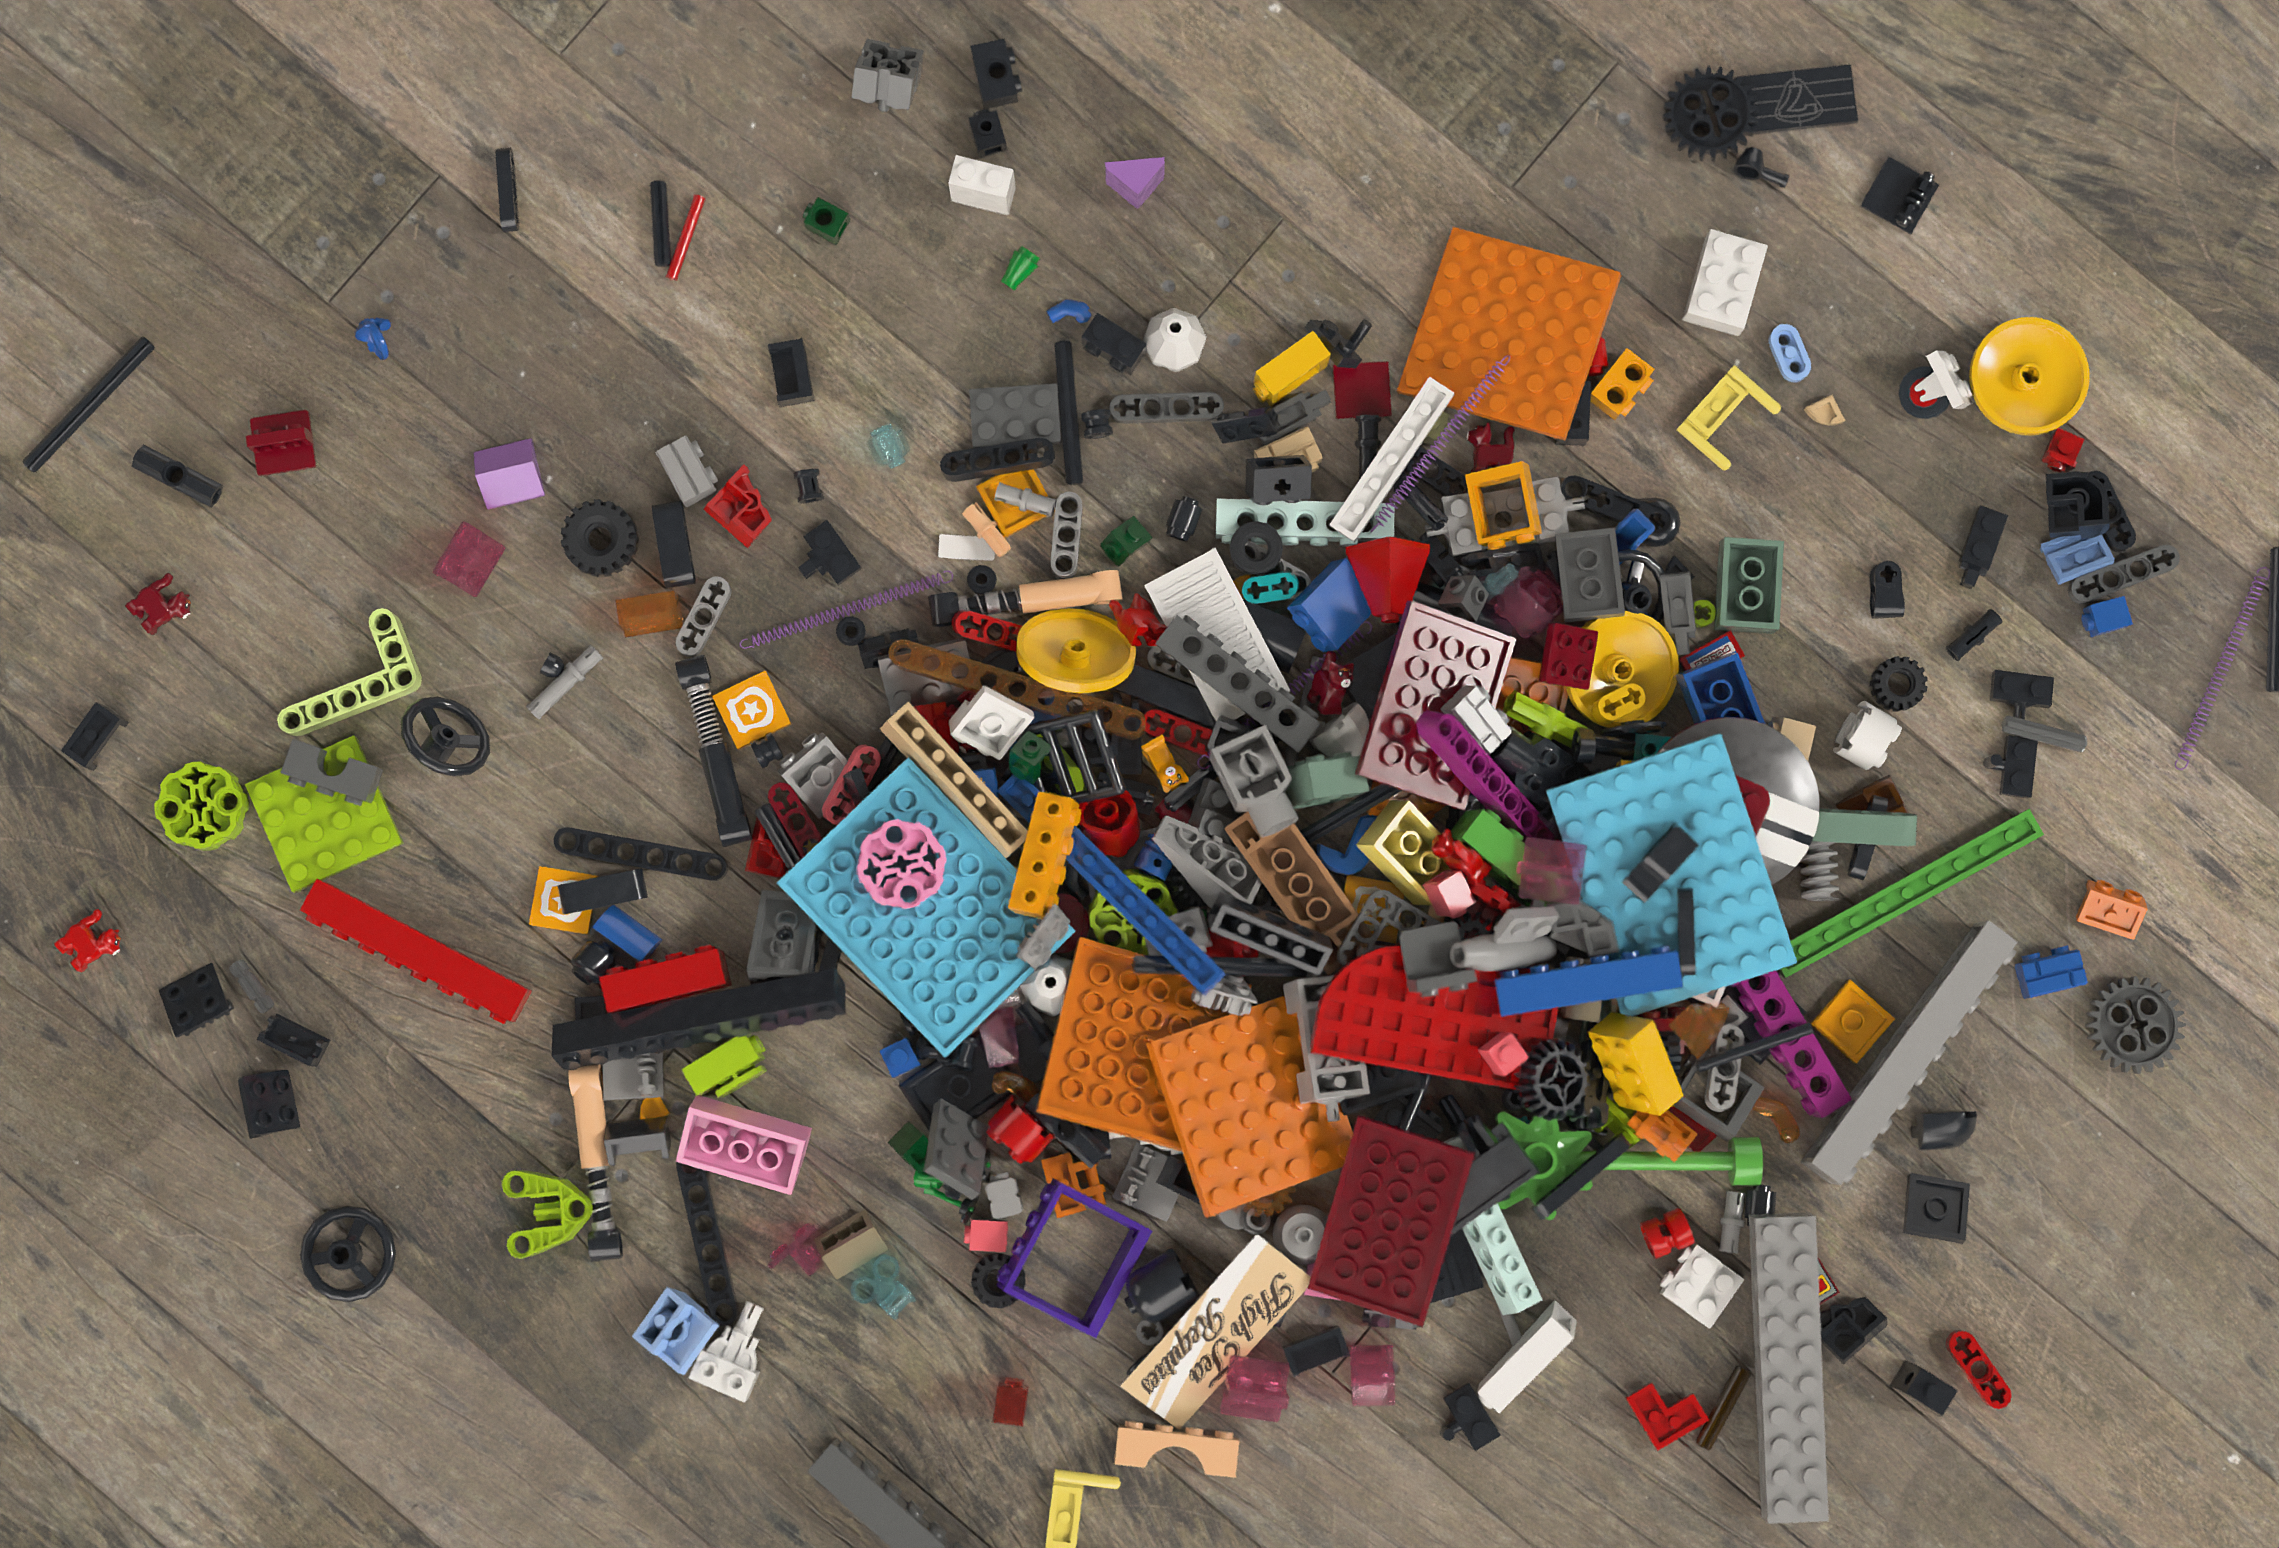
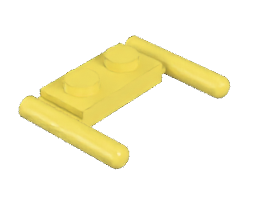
[1677,365,1781,471]
[1045,1469,1120,1548]

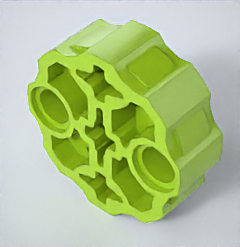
[154,762,249,851]
[1088,869,1177,955]

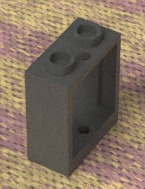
[1672,1047,1765,1142]

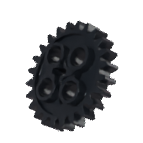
[1663,66,1759,162]

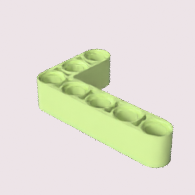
[277,608,422,736]

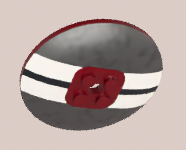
[1656,717,1820,885]

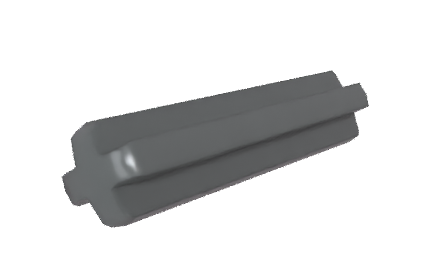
[2001,715,2088,752]

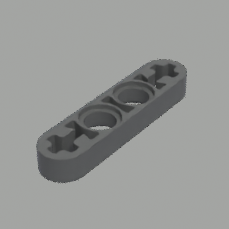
[1109,392,1224,424]
[2068,545,2180,604]

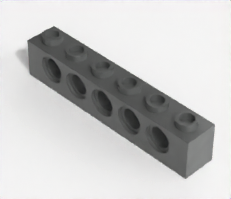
[1155,615,1320,753]

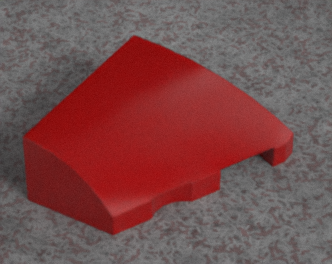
[745,817,795,879]

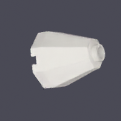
[1143,308,1206,372]
[1309,702,1370,758]
[1020,953,1073,1017]

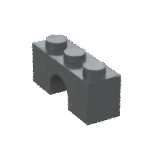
[281,739,383,806]

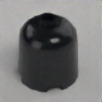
[1124,1248,1200,1323]

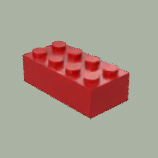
[599,945,732,1013]

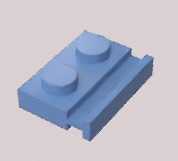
[2040,535,2115,585]

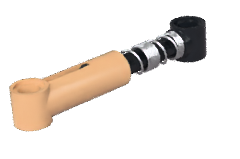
[928,570,1123,627]
[568,1064,623,1262]

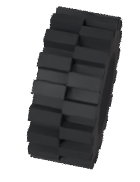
[561,499,639,577]

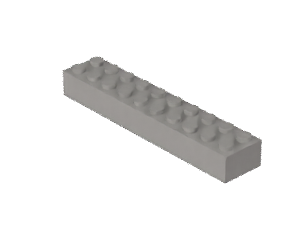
[1801,920,2018,1185]
[1749,1212,1829,1524]

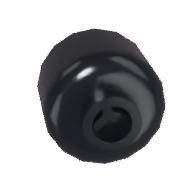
[571,940,616,985]

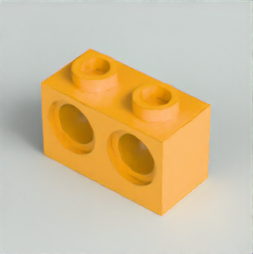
[1590,348,1655,420]

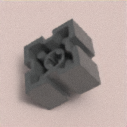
[851,39,924,112]

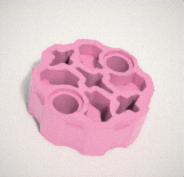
[856,819,946,909]

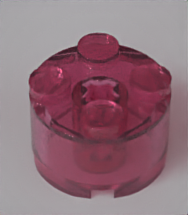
[1494,567,1563,638]
[1350,1344,1395,1407]

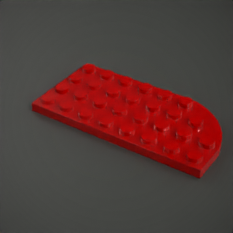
[1309,946,1559,1093]

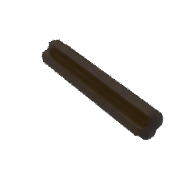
[1696,1366,1751,1450]

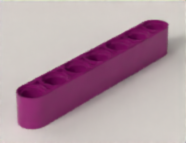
[1417,711,1555,851]

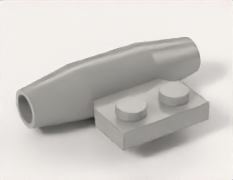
[1450,907,1559,971]

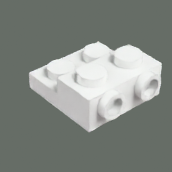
[949,685,1034,760]
[1659,1244,1745,1329]

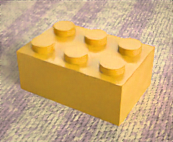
[1588,1012,1684,1116]

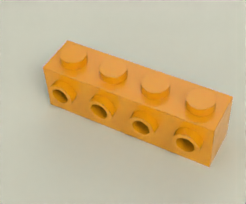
[1008,791,1081,919]

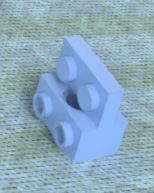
[632,1287,719,1375]

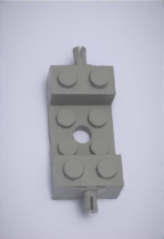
[1425,476,1585,560]
[1283,971,1370,1122]

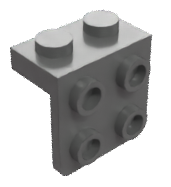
[1399,922,1476,997]

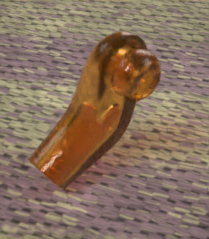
[991,1071,1039,1103]
[1752,1097,1800,1144]

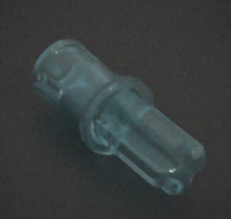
[1482,564,1518,605]

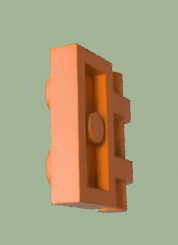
[1627,1110,1698,1163]
[1041,1152,1106,1218]

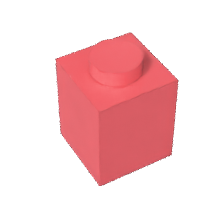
[1423,870,1475,919]
[1478,1032,1529,1076]
[964,1219,1008,1252]

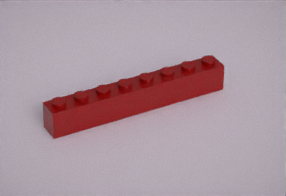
[300,879,532,1024]

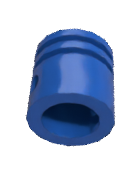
[1133,833,1173,881]

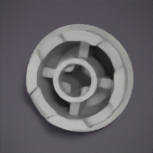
[1273,1204,1328,1265]

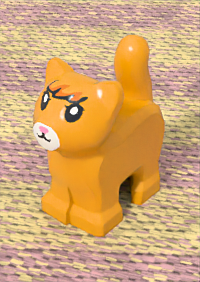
[1141,735,1189,793]

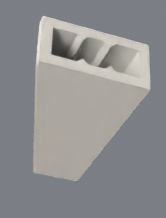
[1477,1300,1577,1413]

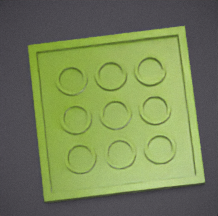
[245,735,404,893]

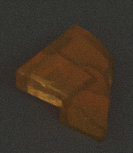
[1669,1003,1729,1059]

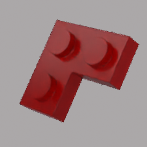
[1625,1382,1709,1451]

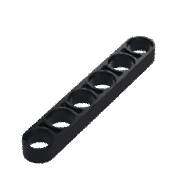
[554,827,728,881]
[676,1162,739,1326]

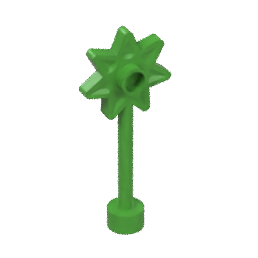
[1495,1112,1763,1220]

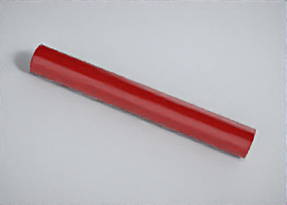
[666,194,705,281]

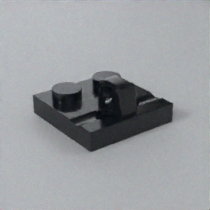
[1903,1173,1970,1244]

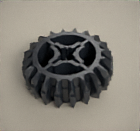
[1514,1038,1592,1121]

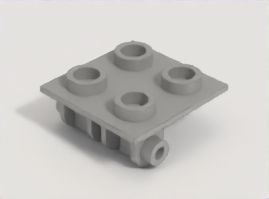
[1016,904,1071,970]
[1191,975,1258,1016]
[603,1052,664,1101]
[1112,1142,1179,1222]

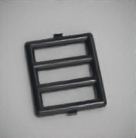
[1017,709,1125,804]

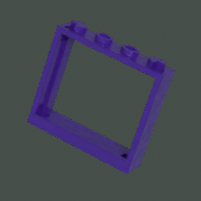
[996,1178,1152,1338]

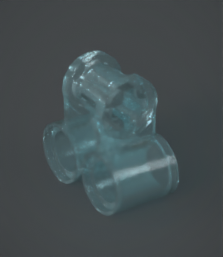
[851,1254,917,1321]

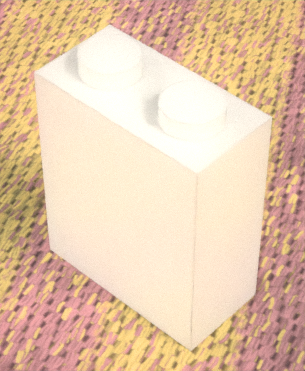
[948,155,1016,215]

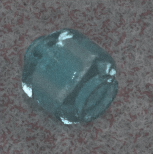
[867,423,911,469]

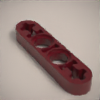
[768,782,822,858]

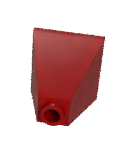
[1346,536,1430,623]

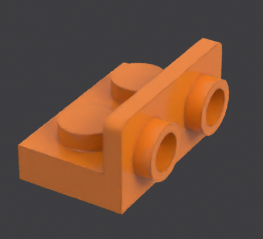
[2076,880,2148,940]

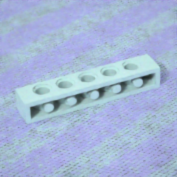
[1215,499,1395,547]
[1444,1136,1542,1315]

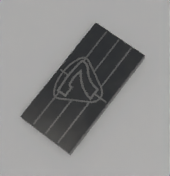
[1734,64,1858,136]

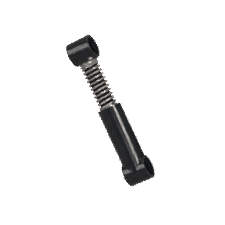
[675,654,753,847]

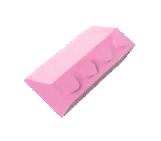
[676,1096,812,1195]

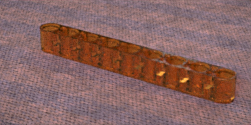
[889,639,1146,740]

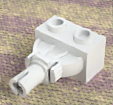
[689,1301,764,1402]

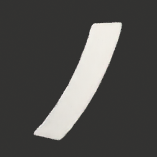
[938,534,995,560]

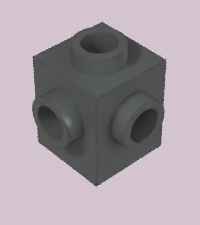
[1438,575,1489,622]

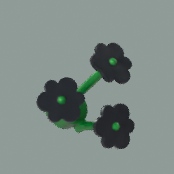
[914,1149,991,1225]

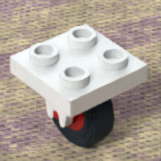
[1898,350,1973,419]

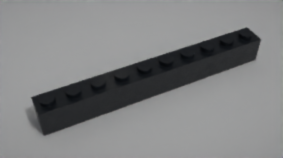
[551,968,846,1070]

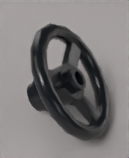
[1588,549,1665,623]
[401,696,490,777]
[300,1206,396,1302]

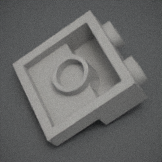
[778,732,855,819]

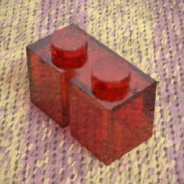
[993,1377,1030,1427]

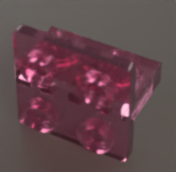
[432,521,505,597]
[1517,837,1587,905]
[767,1223,823,1277]
[1220,1355,1290,1422]

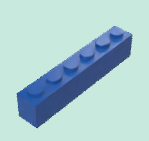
[1494,945,1683,1016]

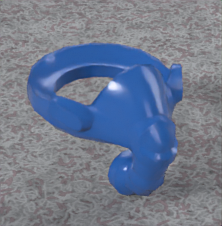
[355,317,391,360]

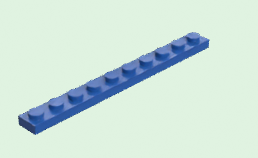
[997,775,1226,996]

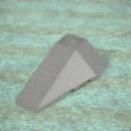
[1152,816,1262,908]

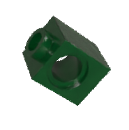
[802,197,851,245]
[887,1121,929,1174]

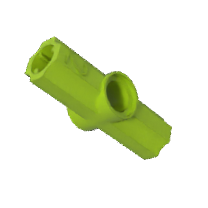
[1502,690,1589,748]

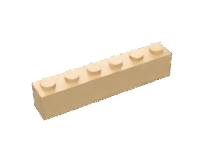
[880,702,1028,858]

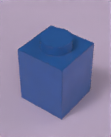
[2082,596,2133,637]
[880,1038,921,1078]

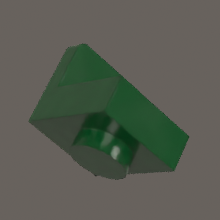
[1100,516,1153,567]
[1009,731,1051,785]

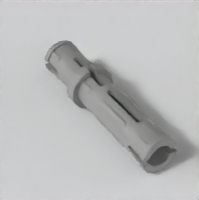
[526,645,604,720]

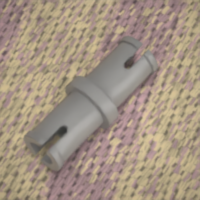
[994,482,1057,517]
[1718,1191,1746,1254]

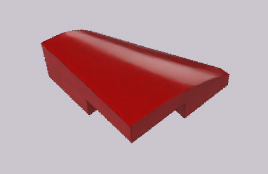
[703,464,772,548]

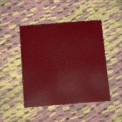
[1333,361,1392,419]

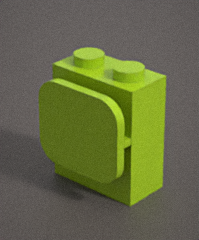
[681,1033,767,1098]

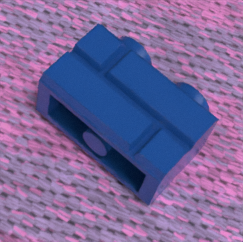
[2014,945,2088,999]

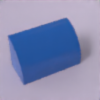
[592,905,663,961]

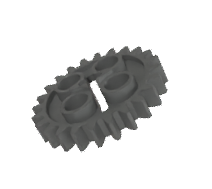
[2085,976,2186,1074]

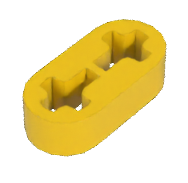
[1592,683,1646,724]

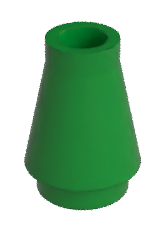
[1001,245,1040,291]

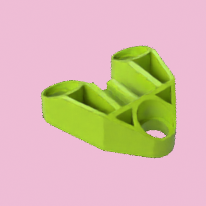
[502,1170,593,1258]

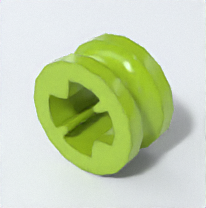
[1694,600,1716,628]

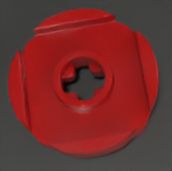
[1466,879,1521,917]

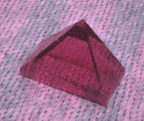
[979,1005,1019,1068]

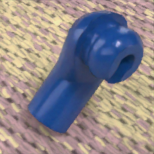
[1046,299,1091,323]

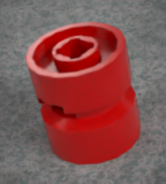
[1640,1208,1695,1260]

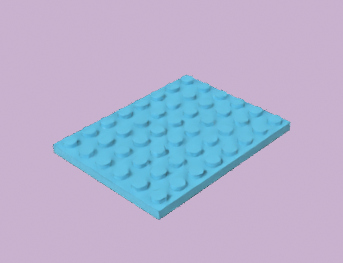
[1546,733,1797,1016]
[777,757,1075,1058]

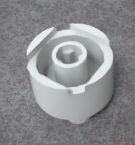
[1833,701,1902,770]

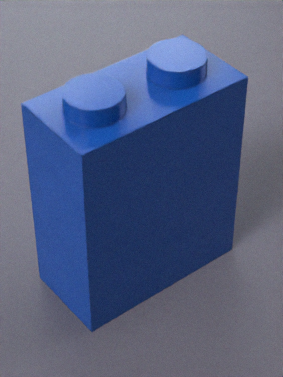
[1287,558,1372,652]

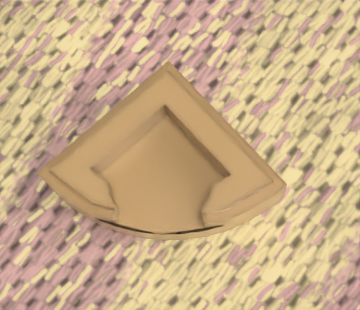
[1804,395,1845,425]

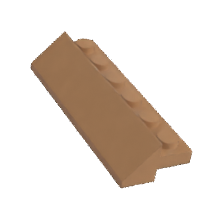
[1224,812,1373,975]

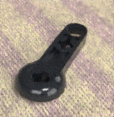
[1560,475,1681,547]

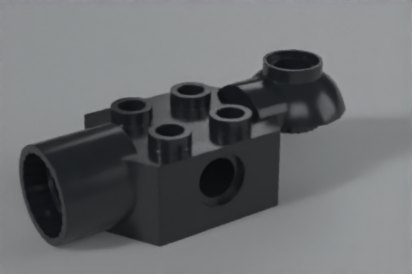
[1488,724,1588,811]

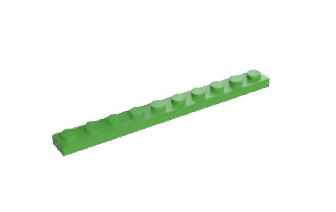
[1779,809,2044,978]

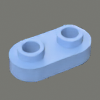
[1768,324,1811,382]

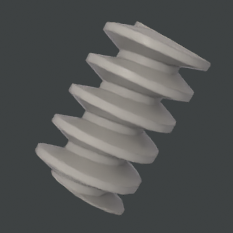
[1800,841,1839,901]

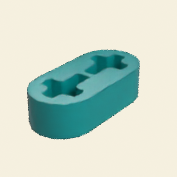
[1242,571,1299,604]

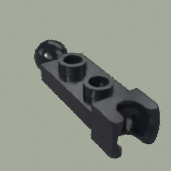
[1569,1022,1609,1129]

